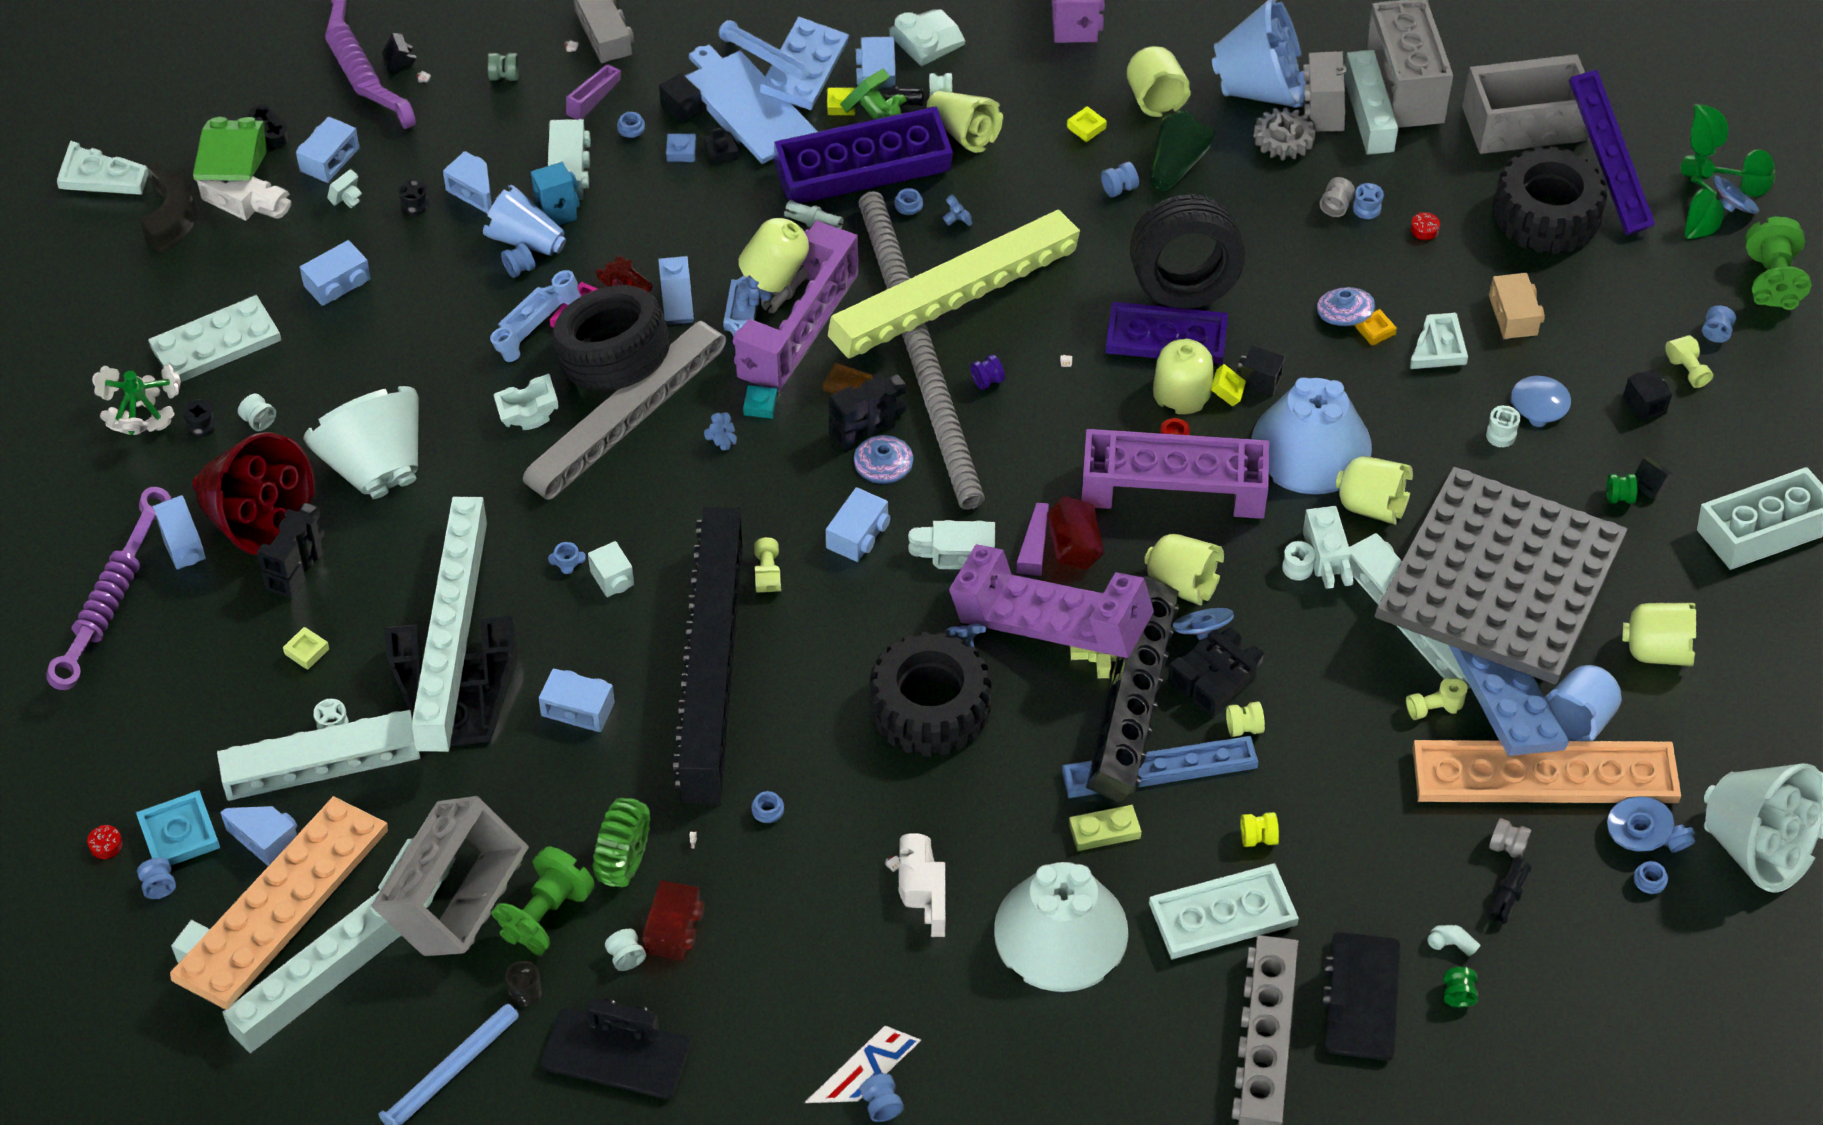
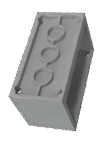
[1365,0,1453,128]
[1462,54,1589,154]
[371,796,529,956]

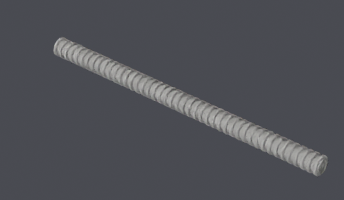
[858,192,985,510]

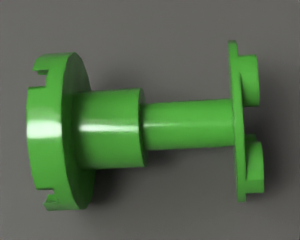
[1745,217,1812,310]
[491,846,595,956]

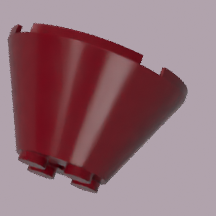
[192,432,316,555]

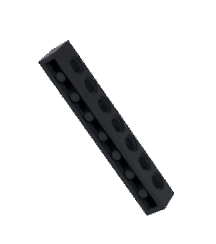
[1086,575,1179,803]

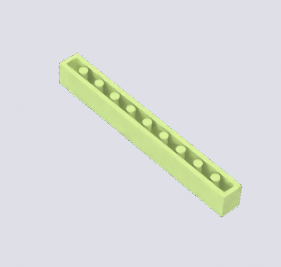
[828,209,1080,359]

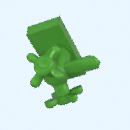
[840,68,907,120]

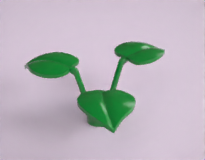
[1681,104,1776,239]

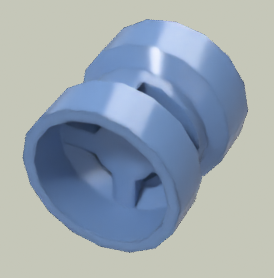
[1101,162,1139,197]
[860,1073,904,1122]

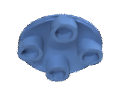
[1510,376,1571,427]

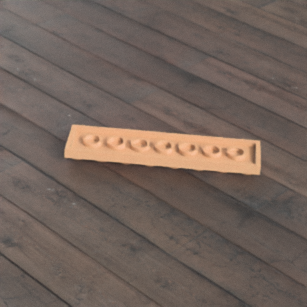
[1413,740,1681,803]
[170,796,388,1010]

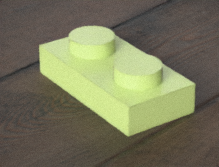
[1069,805,1141,851]

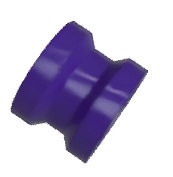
[970,354,1005,390]

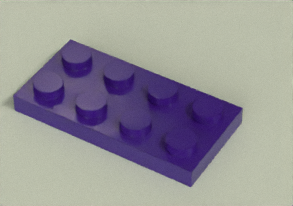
[1106,302,1228,365]

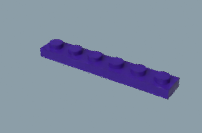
[1569,69,1655,235]

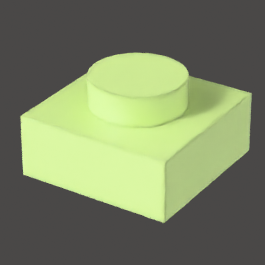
[283,627,329,670]

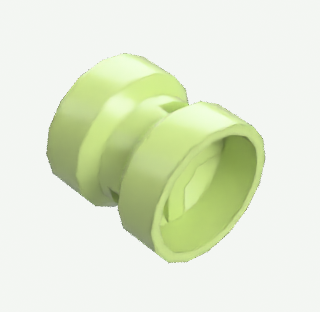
[1226,701,1265,737]

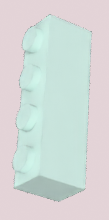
[1344,50,1398,155]

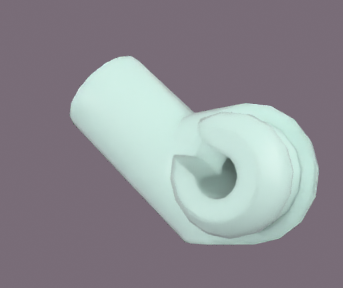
[1428,925,1480,957]

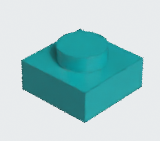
[743,385,778,419]

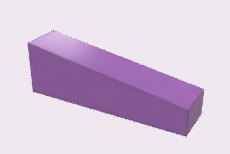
[566,64,621,120]
[1016,503,1049,576]

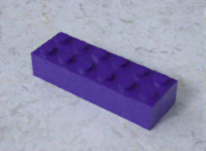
[773,106,953,204]

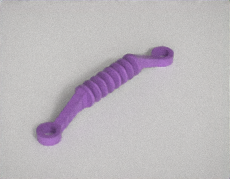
[325,0,416,129]
[46,487,171,690]

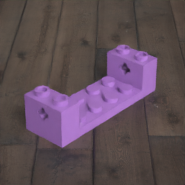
[1051,0,1105,43]
[733,220,858,393]
[1081,429,1269,519]
[949,544,1154,658]

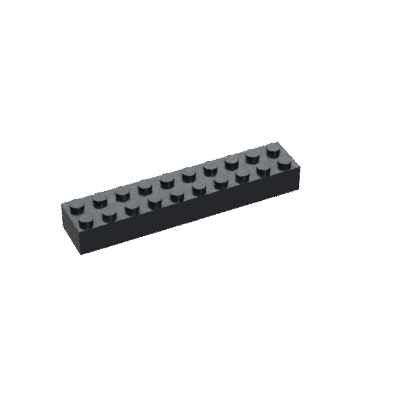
[673,507,743,805]

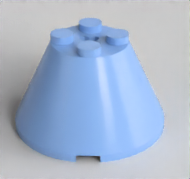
[1212,0,1306,107]
[1252,378,1372,494]

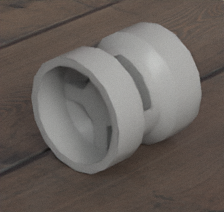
[1319,177,1355,217]
[1489,818,1532,858]

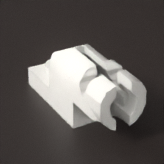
[197,176,291,221]
[898,834,945,937]

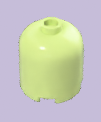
[1127,46,1191,117]
[738,218,809,292]
[1153,339,1213,414]
[1336,456,1413,525]
[1145,534,1224,605]
[1622,603,1696,666]

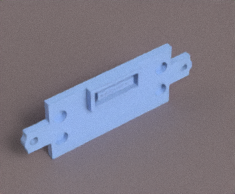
[685,45,818,164]

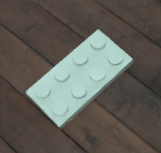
[148,295,282,382]
[1149,864,1299,959]

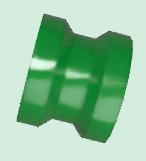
[1606,473,1637,504]
[1443,967,1478,1008]

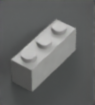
[574,0,634,63]

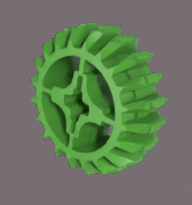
[593,798,651,887]

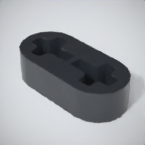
[248,105,289,148]

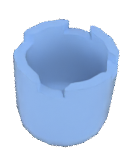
[1545,665,1622,741]

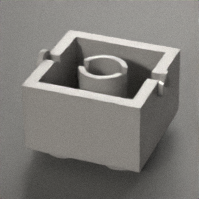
[1304,51,1346,132]

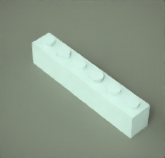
[1349,533,1471,689]
[217,710,420,801]
[222,890,401,1054]

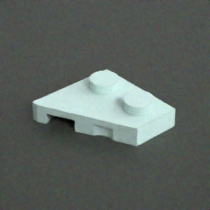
[1410,313,1468,369]

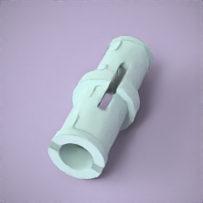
[784,200,843,229]

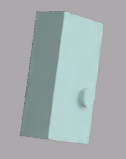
[1697,467,1823,570]

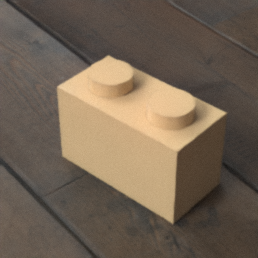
[1489,273,1544,339]

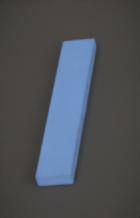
[1062,736,1259,798]

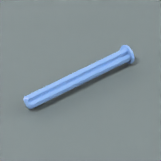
[719,20,810,80]
[379,1004,519,1125]

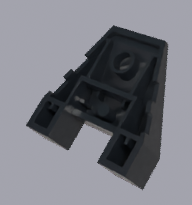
[385,615,517,747]

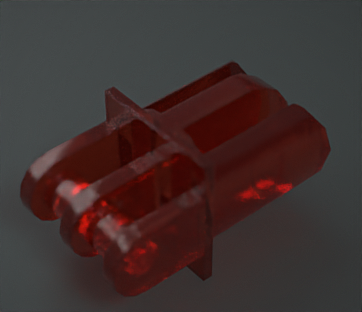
[596,255,653,293]

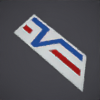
[805,1026,921,1103]

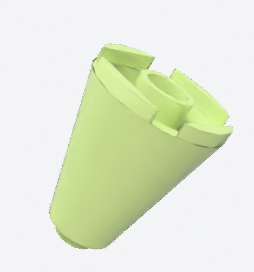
[927,91,1003,153]

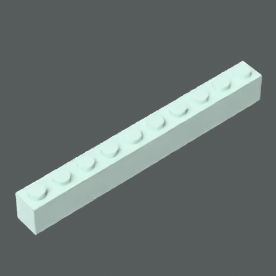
[412,497,487,751]

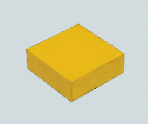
[1355,309,1397,346]

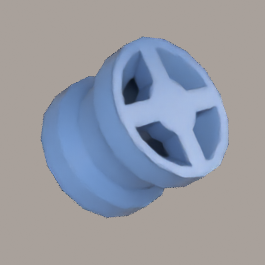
[1353,183,1384,219]
[501,243,535,278]
[1702,306,1736,342]
[137,858,176,899]

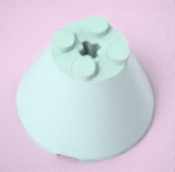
[303,386,419,499]
[1704,763,1823,892]
[994,862,1128,992]

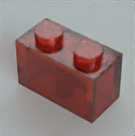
[1047,496,1104,570]
[642,880,705,961]

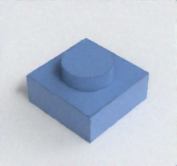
[666,134,696,162]

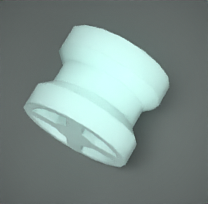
[929,73,952,96]
[238,393,276,431]
[1282,541,1315,580]
[314,699,349,730]
[605,929,646,971]

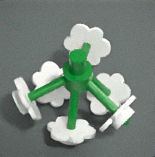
[92,364,181,435]

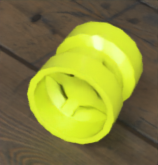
[1240,812,1279,847]

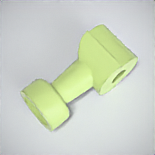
[1665,335,1714,388]
[754,537,781,593]
[1406,678,1468,720]

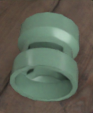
[488,53,519,81]

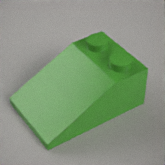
[193,117,266,180]

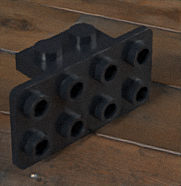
[1322,932,1400,1061]
[541,998,690,1099]

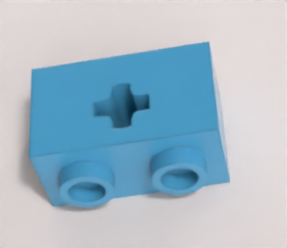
[531,161,580,226]

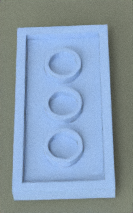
[760,17,849,110]

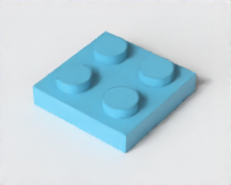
[136,790,220,866]

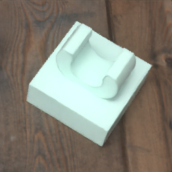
[327,169,362,208]

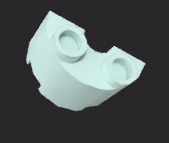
[493,374,558,430]

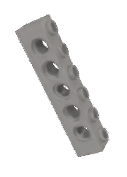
[1232,935,1298,1125]

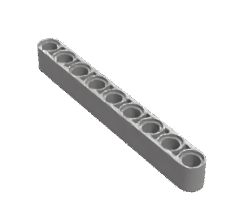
[523,321,726,500]

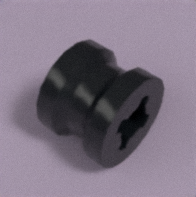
[398,180,429,216]
[183,399,217,437]

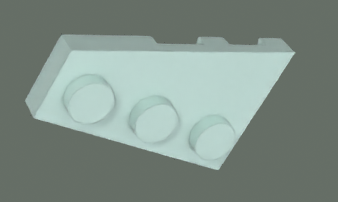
[57,141,148,194]

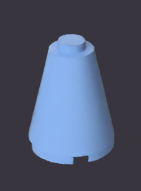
[483,185,566,256]

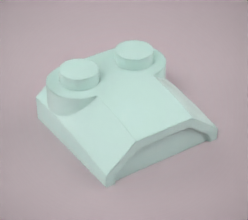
[890,10,965,67]

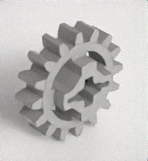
[1254,107,1315,160]

